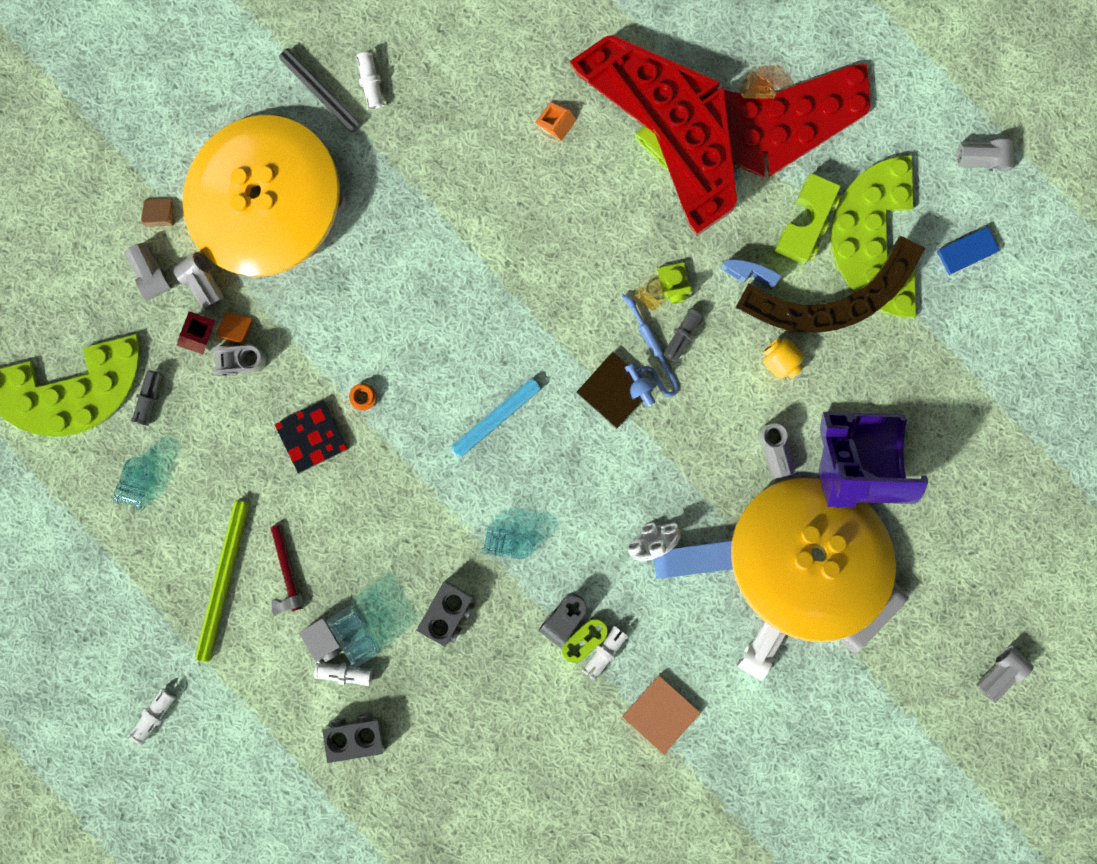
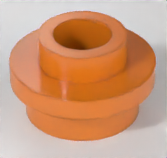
[349,383,377,411]

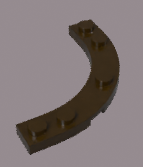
[736,236,926,333]

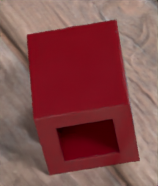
[177,311,215,355]

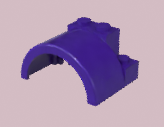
[819,412,928,508]

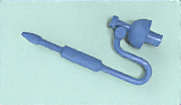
[622,294,679,407]

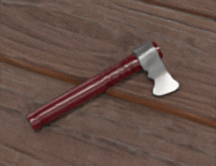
[270,525,304,616]

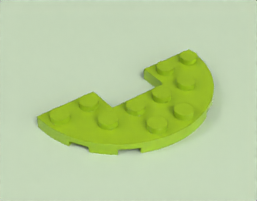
[831,155,916,318]
[0,334,141,437]

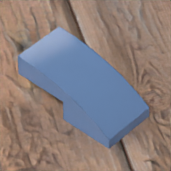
[720,260,781,289]

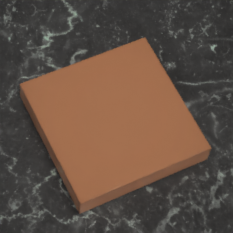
[622,675,701,755]

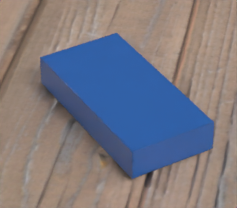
[937,227,1000,275]

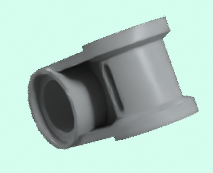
[212,345,267,376]

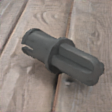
[664,309,703,362]
[131,370,162,426]

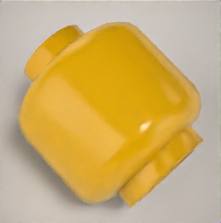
[763,338,804,379]

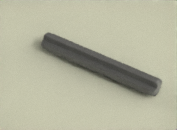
[279,48,361,132]

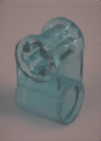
[113,457,155,511]
[480,525,535,560]

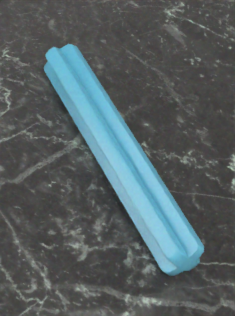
[451,378,541,457]

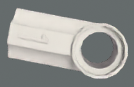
[737,621,786,681]

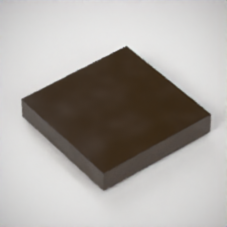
[576,352,652,429]

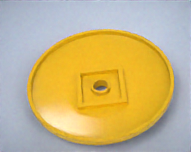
[183,115,340,277]
[731,478,896,642]

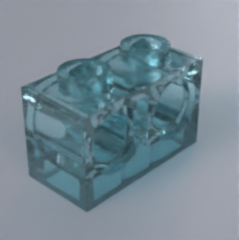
[326,604,382,669]

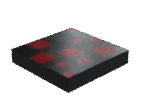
[274,400,348,474]

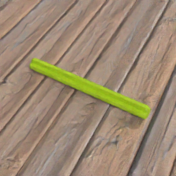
[195,500,250,662]

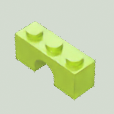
[774,173,841,265]

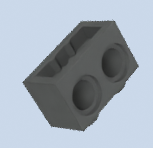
[416,580,475,647]
[322,713,386,763]

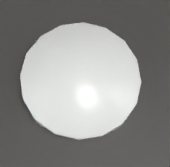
[627,523,681,561]

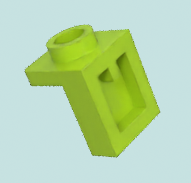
[657,263,692,304]

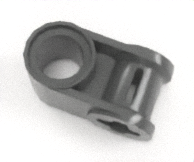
[538,594,586,648]

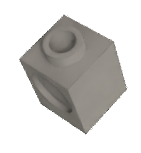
[299,616,343,662]

